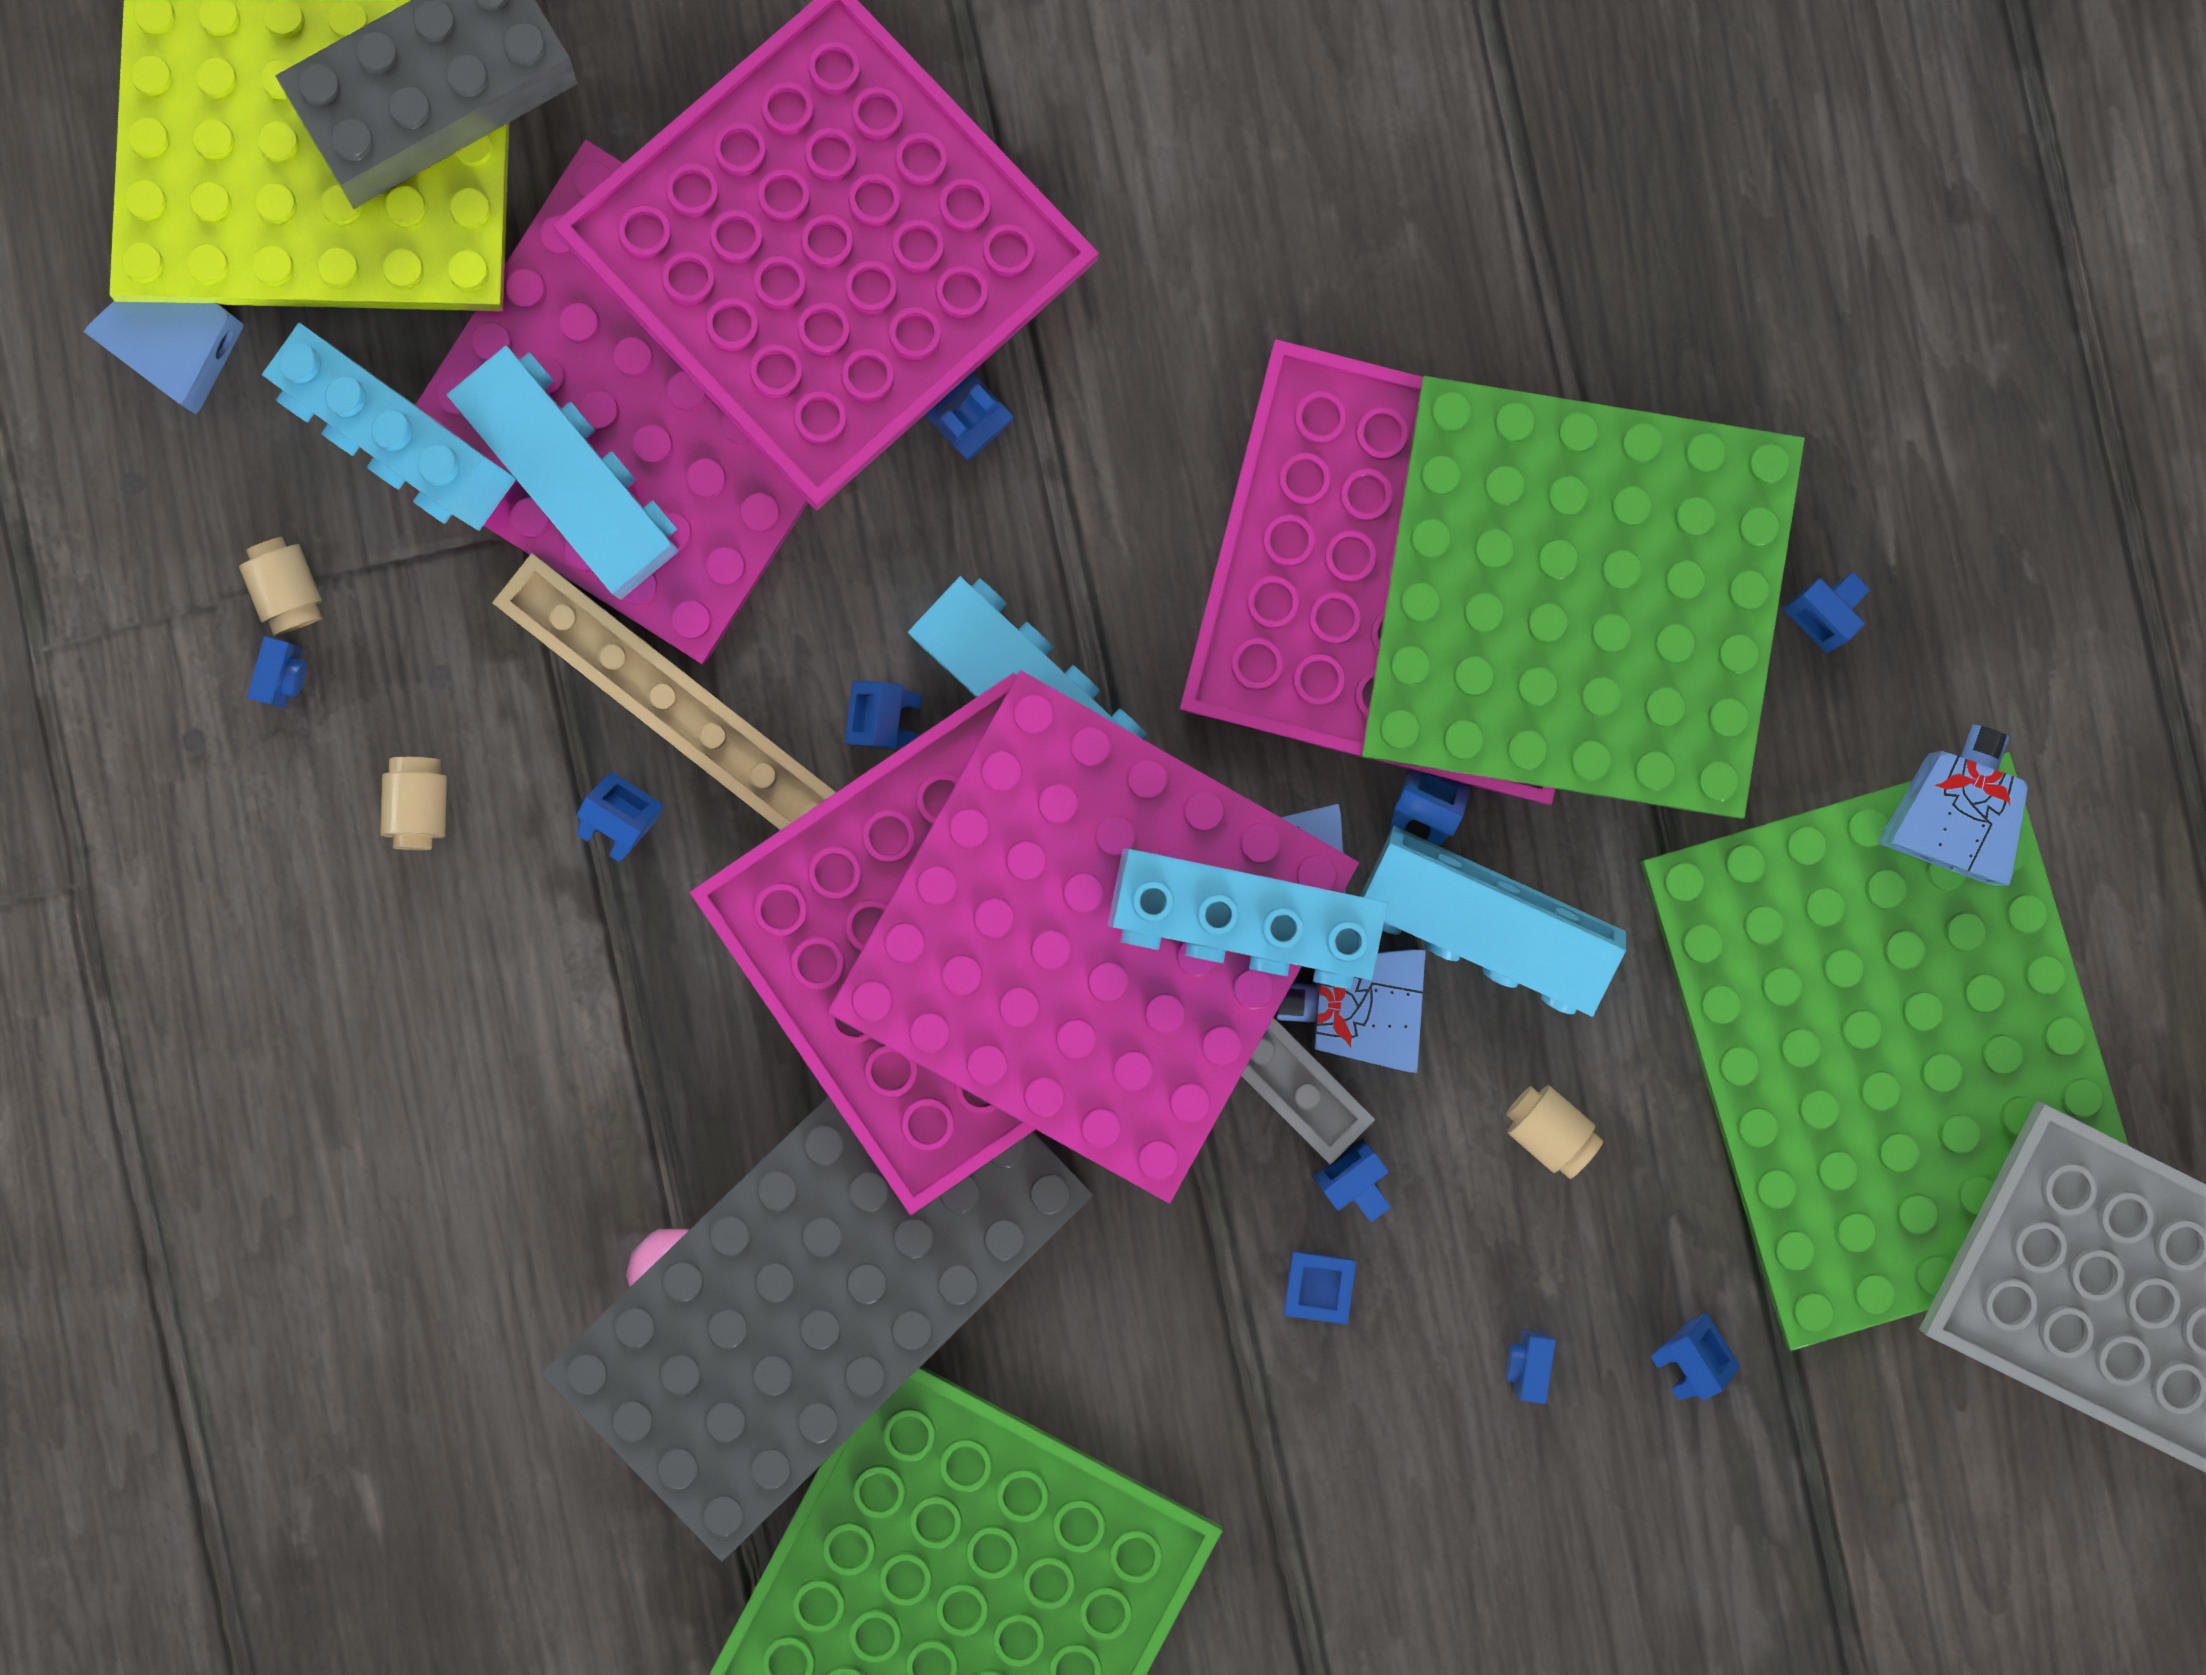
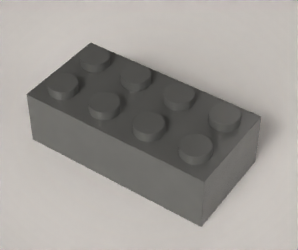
[275,0,578,209]

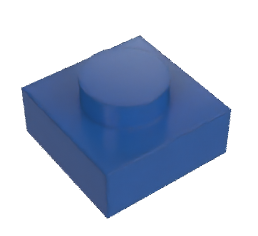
[247,636,307,708]
[1283,1250,1357,1325]
[1505,1329,1556,1404]

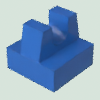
[925,372,1014,462]
[1782,572,1870,654]
[844,681,922,749]
[1390,769,1471,846]
[576,771,665,862]
[1312,1138,1391,1222]
[1651,1312,1740,1401]

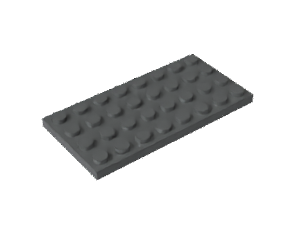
[540,1096,1094,1562]

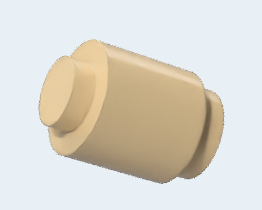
[239,537,322,636]
[380,757,447,850]
[1506,1085,1603,1179]

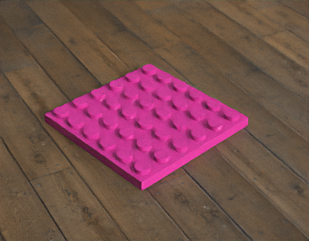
[552,0,1099,511]
[416,139,808,666]
[1179,339,1555,806]
[827,670,1360,1204]
[689,673,1035,1215]

